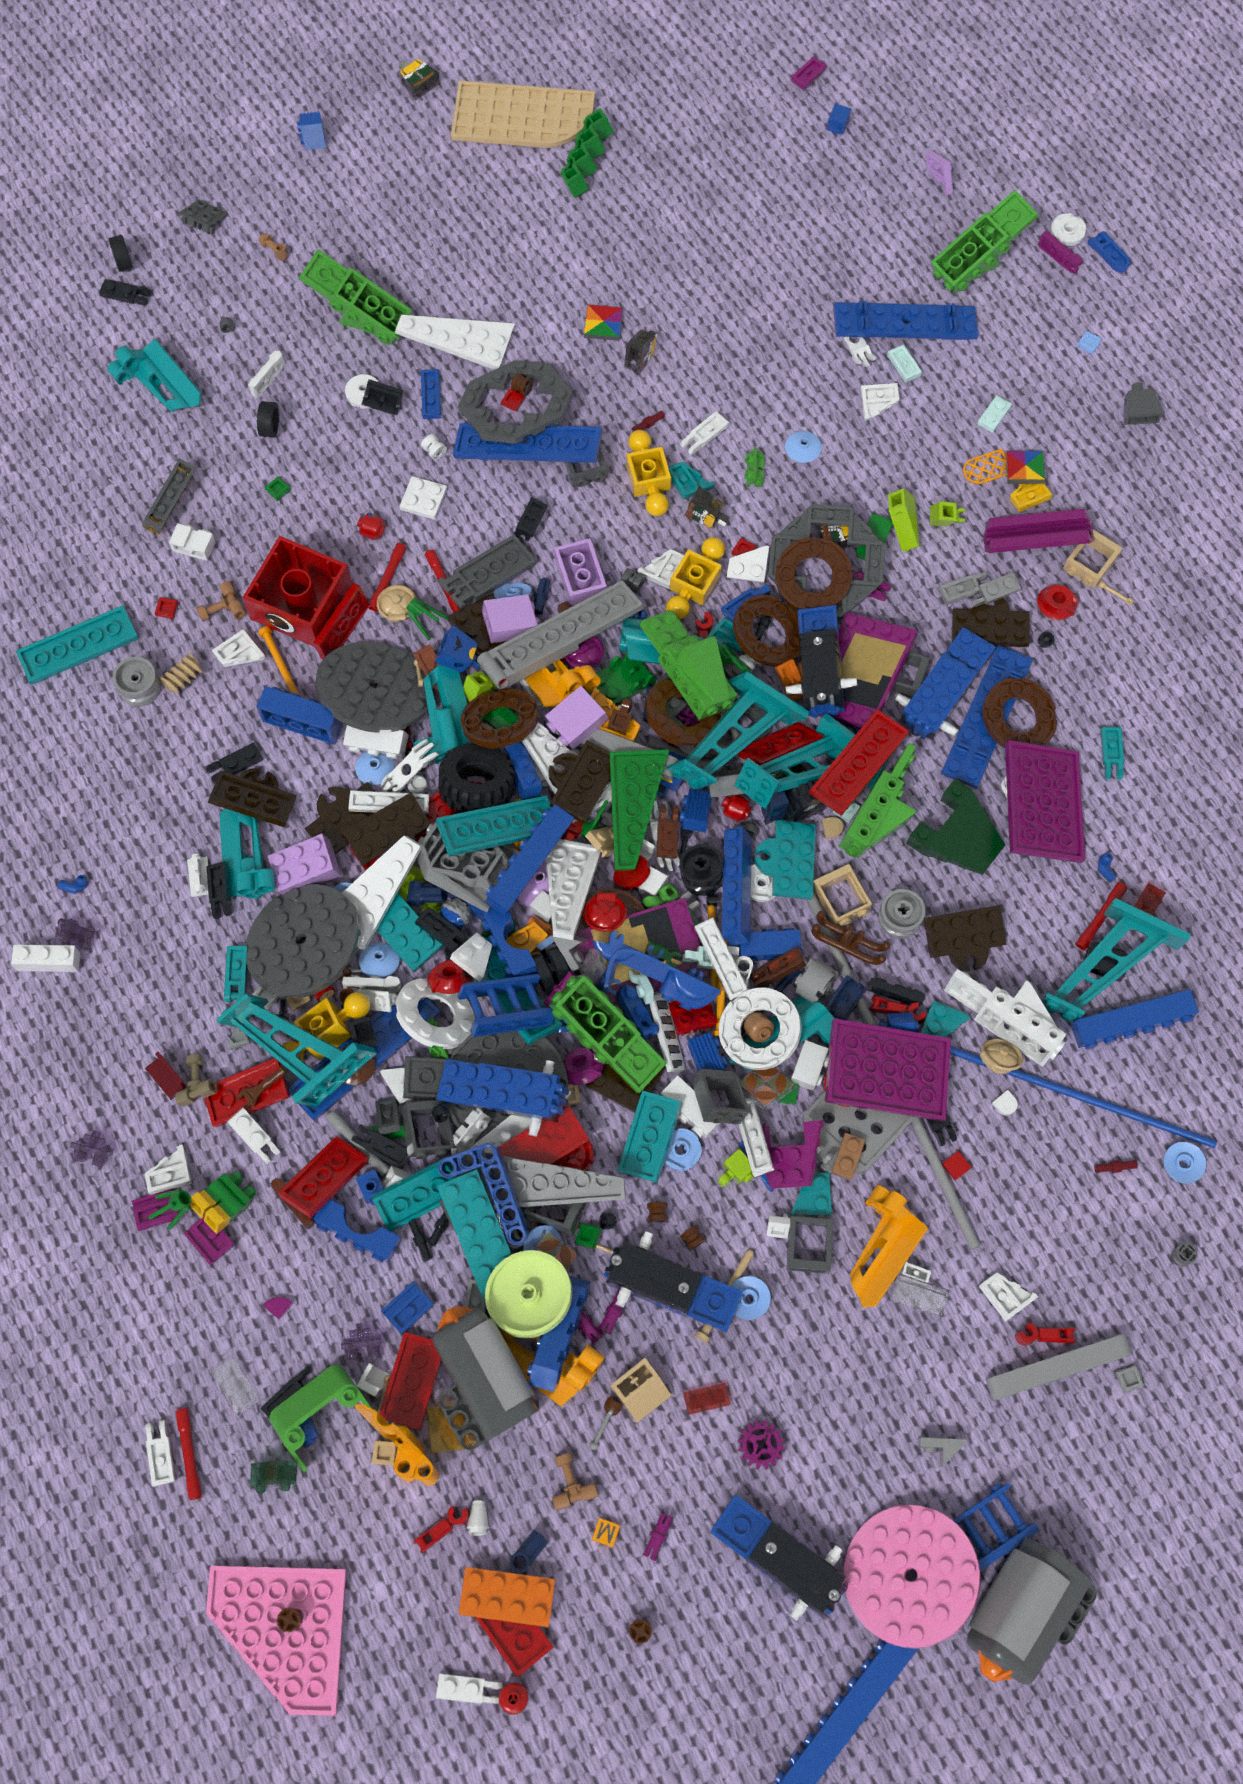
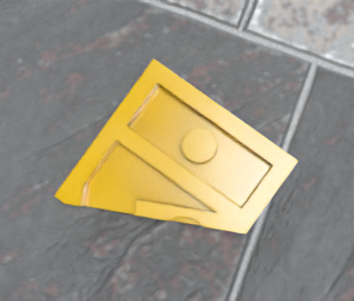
[1010,484,1052,512]

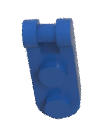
[1087,231,1130,273]
[617,985,659,1039]

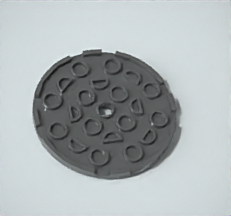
[315,642,433,733]
[246,884,361,998]
[446,1031,568,1142]

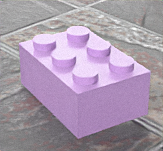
[554,538,607,607]
[268,834,341,894]

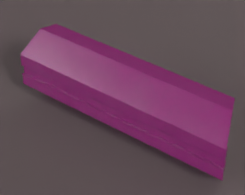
[984,509,1094,553]

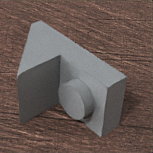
[552,936,588,972]
[918,1437,965,1467]

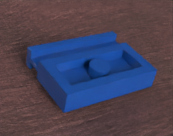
[381,1282,435,1335]

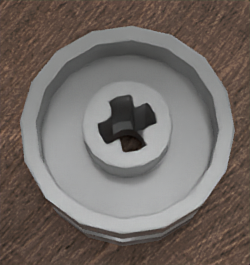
[112,657,161,707]
[878,889,925,939]

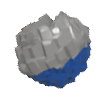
[440,898,472,929]

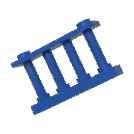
[458,974,554,1037]
[952,1482,1040,1571]

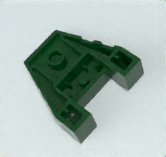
[906,778,1005,875]

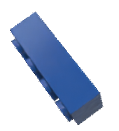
[256,686,343,745]

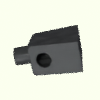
[1124,382,1163,425]

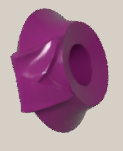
[565,636,604,668]
[563,1047,605,1085]

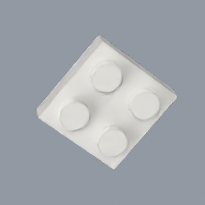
[400,476,447,520]

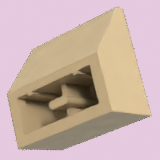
[610,1358,672,1423]

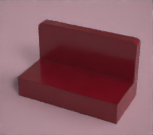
[145,1052,187,1100]

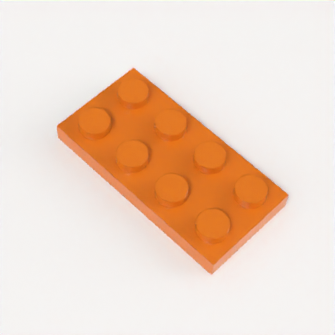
[458,1567,555,1627]

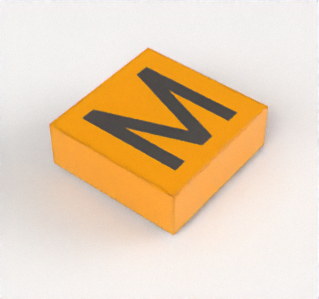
[592,1518,620,1548]

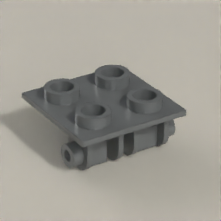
[179,200,228,234]

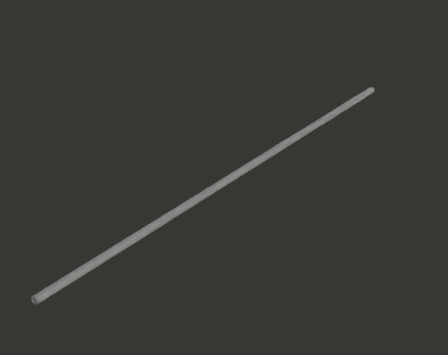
[720,710,980,1250]

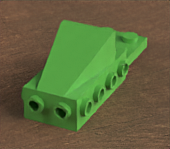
[931,190,1039,294]
[299,249,412,345]
[640,610,738,720]
[838,743,916,858]
[549,975,667,1093]

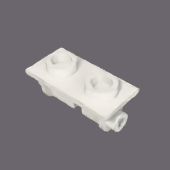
[187,854,208,897]
[358,989,397,1012]
[453,1108,492,1149]

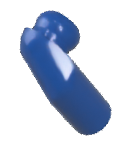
[1098,852,1117,883]

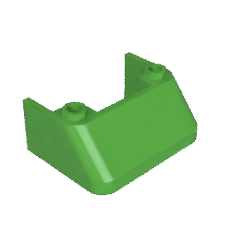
[270,1365,373,1472]

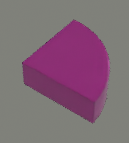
[263,1297,293,1320]

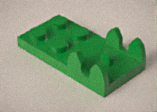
[588,652,656,706]

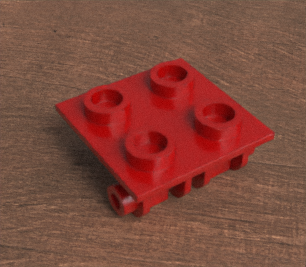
[668,1001,718,1036]

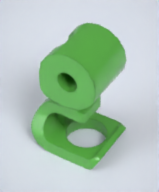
[641,883,681,910]

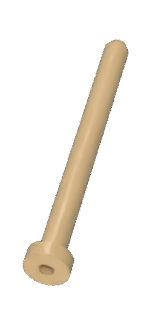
[694,1249,754,1344]

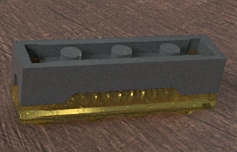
[142,458,196,535]

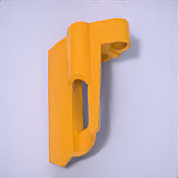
[524,659,601,707]
[850,1185,928,1308]
[499,1329,605,1407]
[355,1404,439,1486]

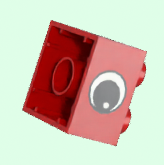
[242,536,352,647]

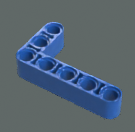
[438,1142,529,1245]

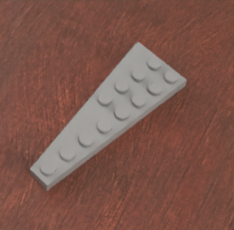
[451,1148,626,1209]

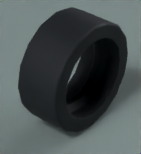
[108,234,133,272]
[257,401,279,438]

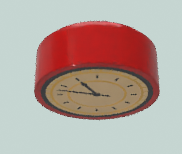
[314,985,336,1003]

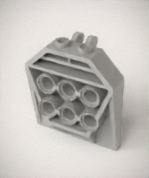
[417,822,520,912]
[802,1091,915,1175]

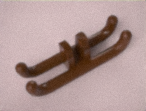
[811,911,891,965]

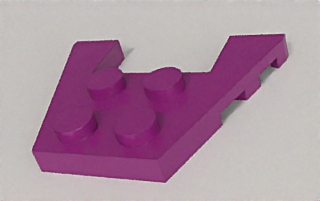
[762,1120,824,1189]

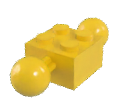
[626,430,671,517]
[666,537,725,620]
[281,992,370,1065]

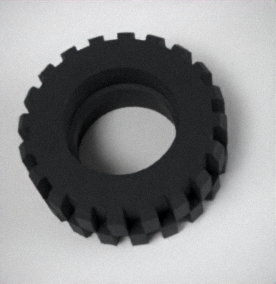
[438,743,515,813]

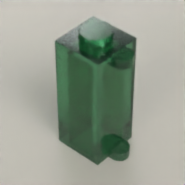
[250,1460,298,1494]

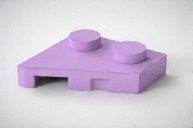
[926,150,953,195]

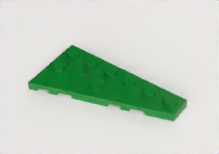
[609,750,669,871]

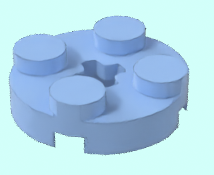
[664,1128,702,1171]

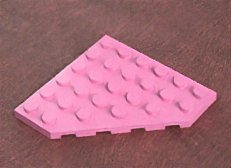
[206,1566,347,1716]

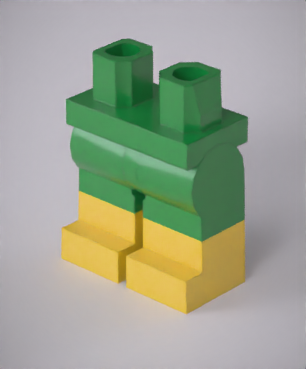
[190,1171,256,1234]

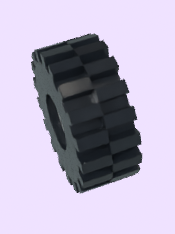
[785,779,828,822]

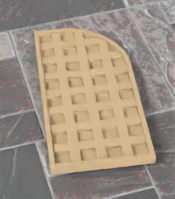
[451,80,595,148]

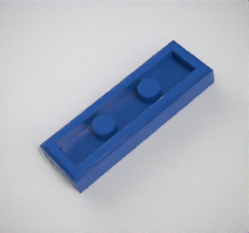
[421,369,441,419]

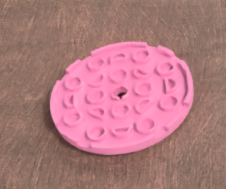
[843,1505,981,1648]

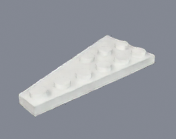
[395,315,515,369]

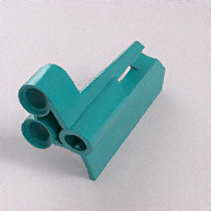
[107,339,202,412]
[619,617,704,664]
[414,664,474,764]
[219,809,275,899]
[728,996,834,1070]

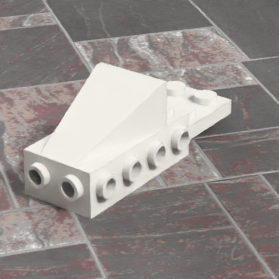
[944,969,1066,1067]

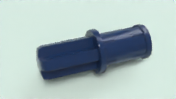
[534,578,551,615]

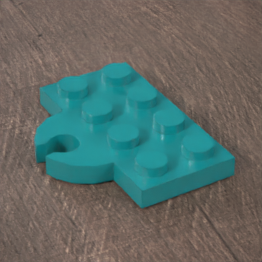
[754,820,815,900]

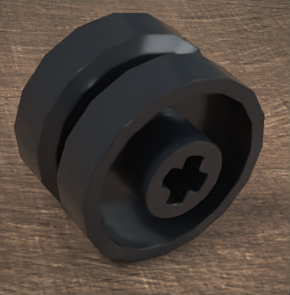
[679,844,723,896]
[531,944,569,996]

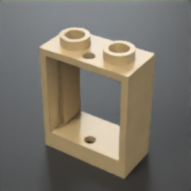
[1063,529,1123,588]
[813,864,872,927]

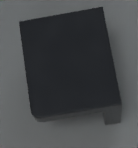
[349,1017,378,1048]

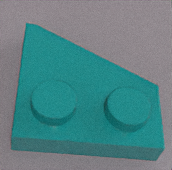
[668,462,715,500]
[706,617,756,652]
[921,1000,970,1038]
[791,1173,832,1216]

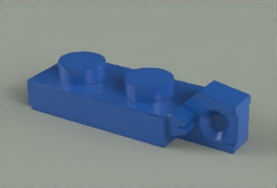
[721,584,771,622]

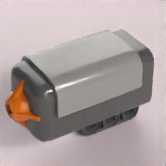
[433,1305,539,1450]
[967,1537,1097,1684]

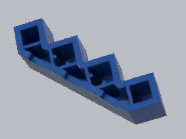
[527,1276,591,1392]

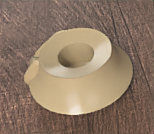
[377,585,416,622]
[980,1039,1024,1074]

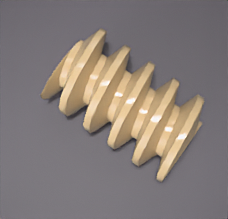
[159,653,203,694]

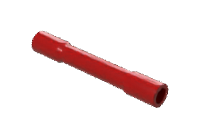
[368,543,407,612]
[424,549,460,613]
[1075,882,1128,951]
[175,1408,202,1501]

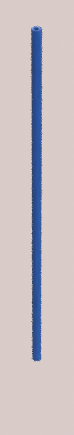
[878,1021,1217,1148]

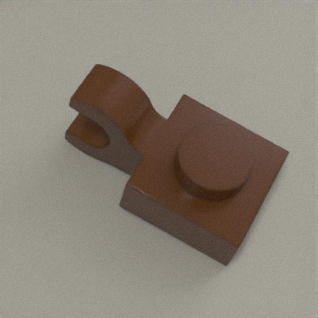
[607,698,633,735]

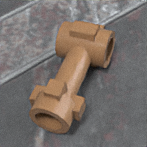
[259,233,288,260]

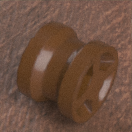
[511,373,533,396]
[647,1202,668,1223]
[680,1225,707,1251]
[277,1608,302,1632]
[629,1620,652,1644]

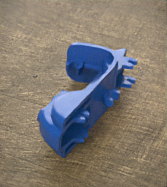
[592,931,721,1011]

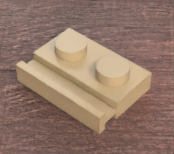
[585,826,614,858]

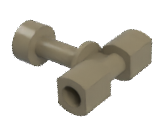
[175,1054,217,1107]

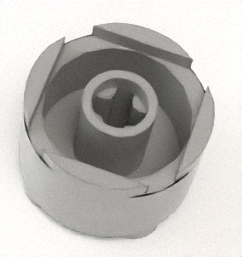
[794,958,839,1003]

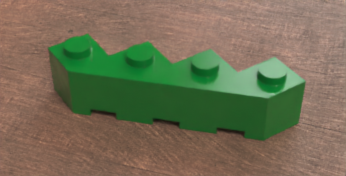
[560,108,614,198]

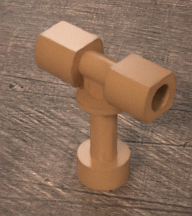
[196,581,246,622]
[552,1453,599,1511]

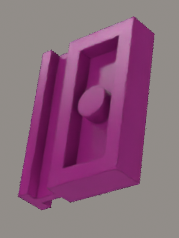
[131,1188,179,1231]
[183,1217,235,1266]

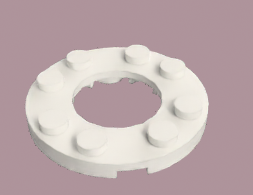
[395,978,475,1049]
[719,988,802,1070]

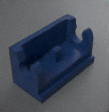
[761,791,789,825]
[826,975,867,1020]

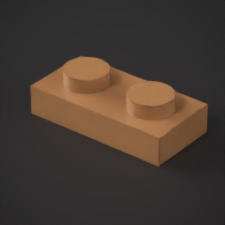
[831,1133,865,1181]

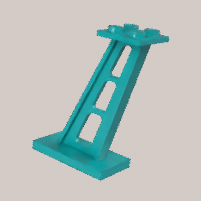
[667,671,809,789]
[734,713,889,809]
[1041,898,1191,1023]
[216,993,377,1107]

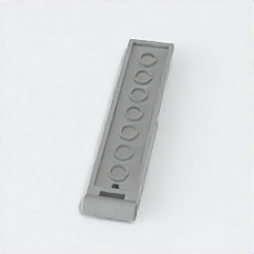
[477,580,643,689]

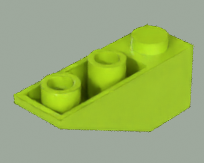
[888,488,920,552]

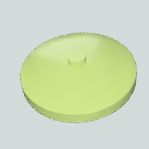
[485,1250,572,1338]

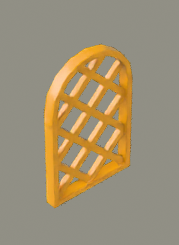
[963,449,1007,484]

